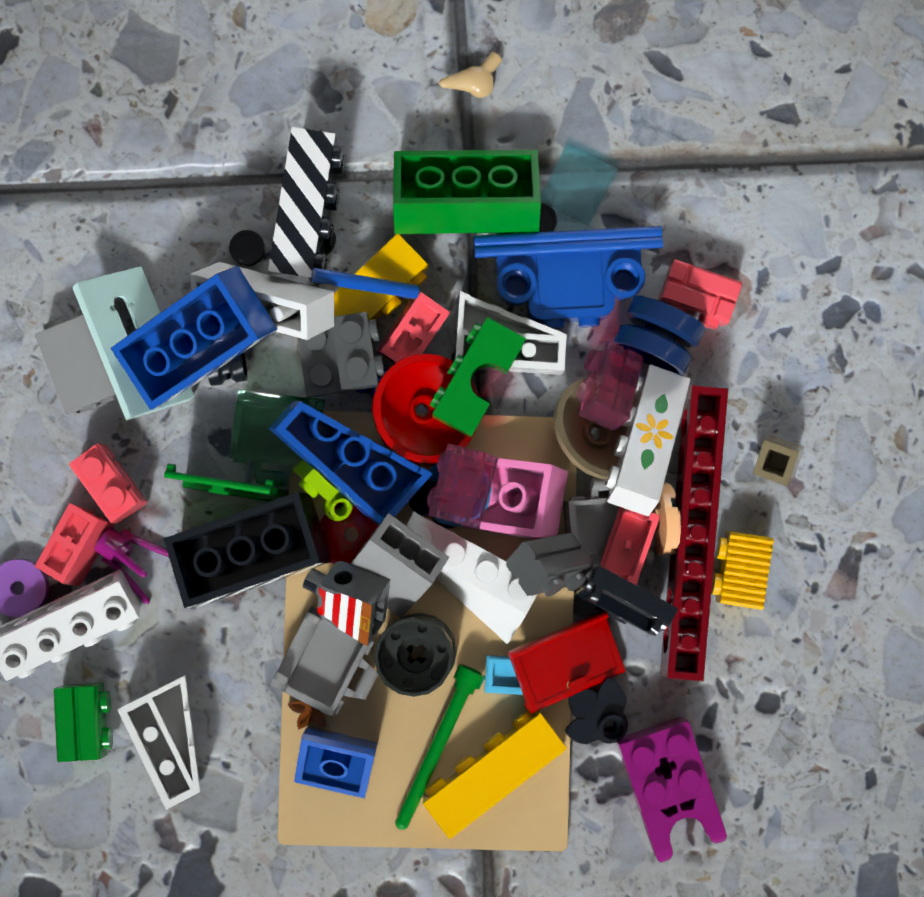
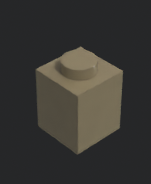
[753,435,805,486]

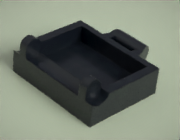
[575,566,678,636]

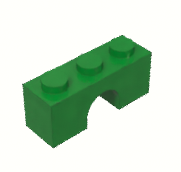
[430,317,526,438]

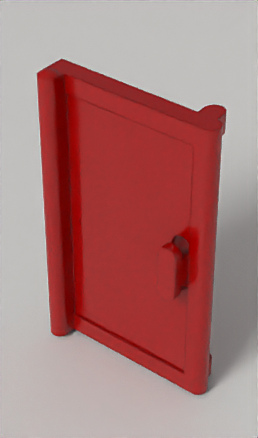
[507,611,625,714]

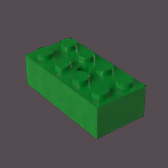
[393,150,541,234]

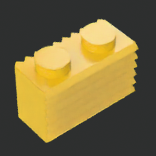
[711,531,774,610]

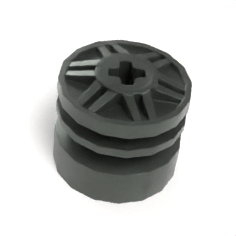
[374,613,457,697]

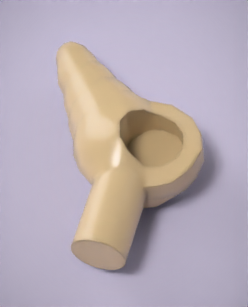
[439,52,502,98]

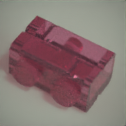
[576,341,643,430]
[427,444,499,529]

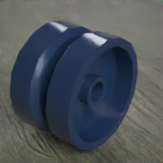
[612,295,706,376]

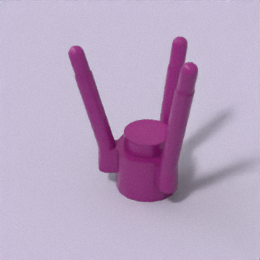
[94,527,169,604]

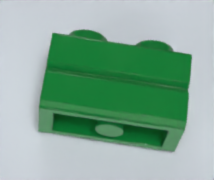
[53,683,113,762]

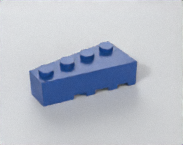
[269,401,433,526]

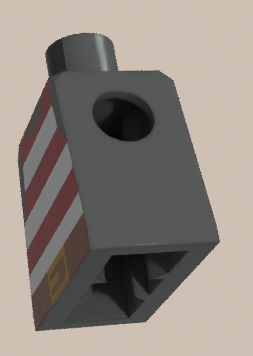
[303,561,390,646]

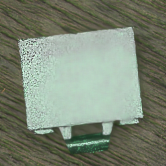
[229,390,325,486]

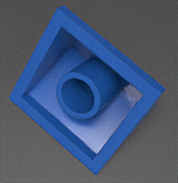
[294,726,378,799]

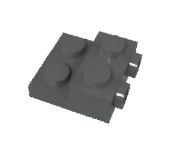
[297,312,384,398]

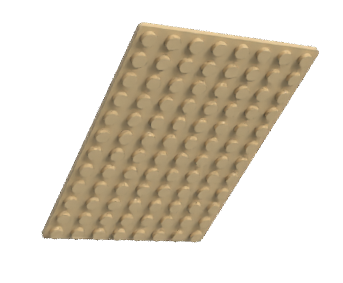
[277,410,577,852]

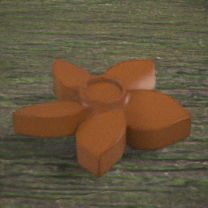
[288,701,326,730]

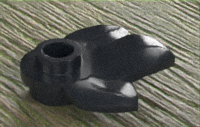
[565,677,628,745]

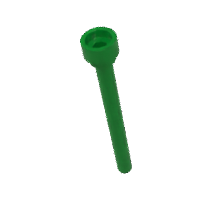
[395,664,485,830]

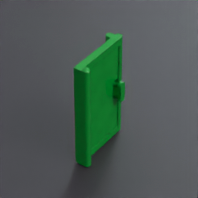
[164,463,289,502]

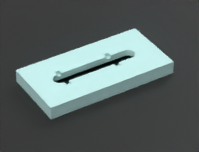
[72,266,195,421]

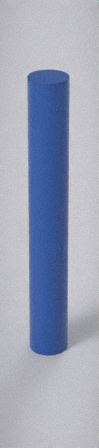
[311,268,419,299]

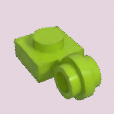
[293,459,353,521]

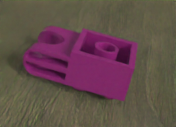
[616,716,727,863]

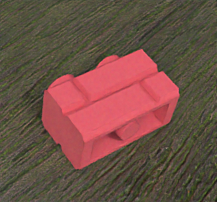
[658,259,743,329]
[69,443,148,523]

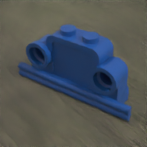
[474,226,663,329]

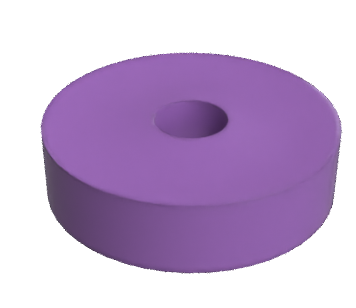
[0,559,50,617]

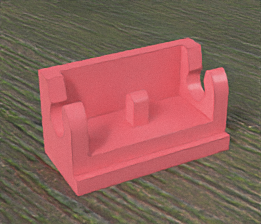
[376,292,450,363]
[34,503,115,587]
[599,506,660,585]

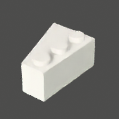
[455,291,567,375]
[117,675,201,810]

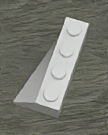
[406,512,537,644]

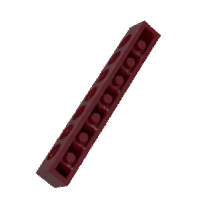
[660,385,728,682]

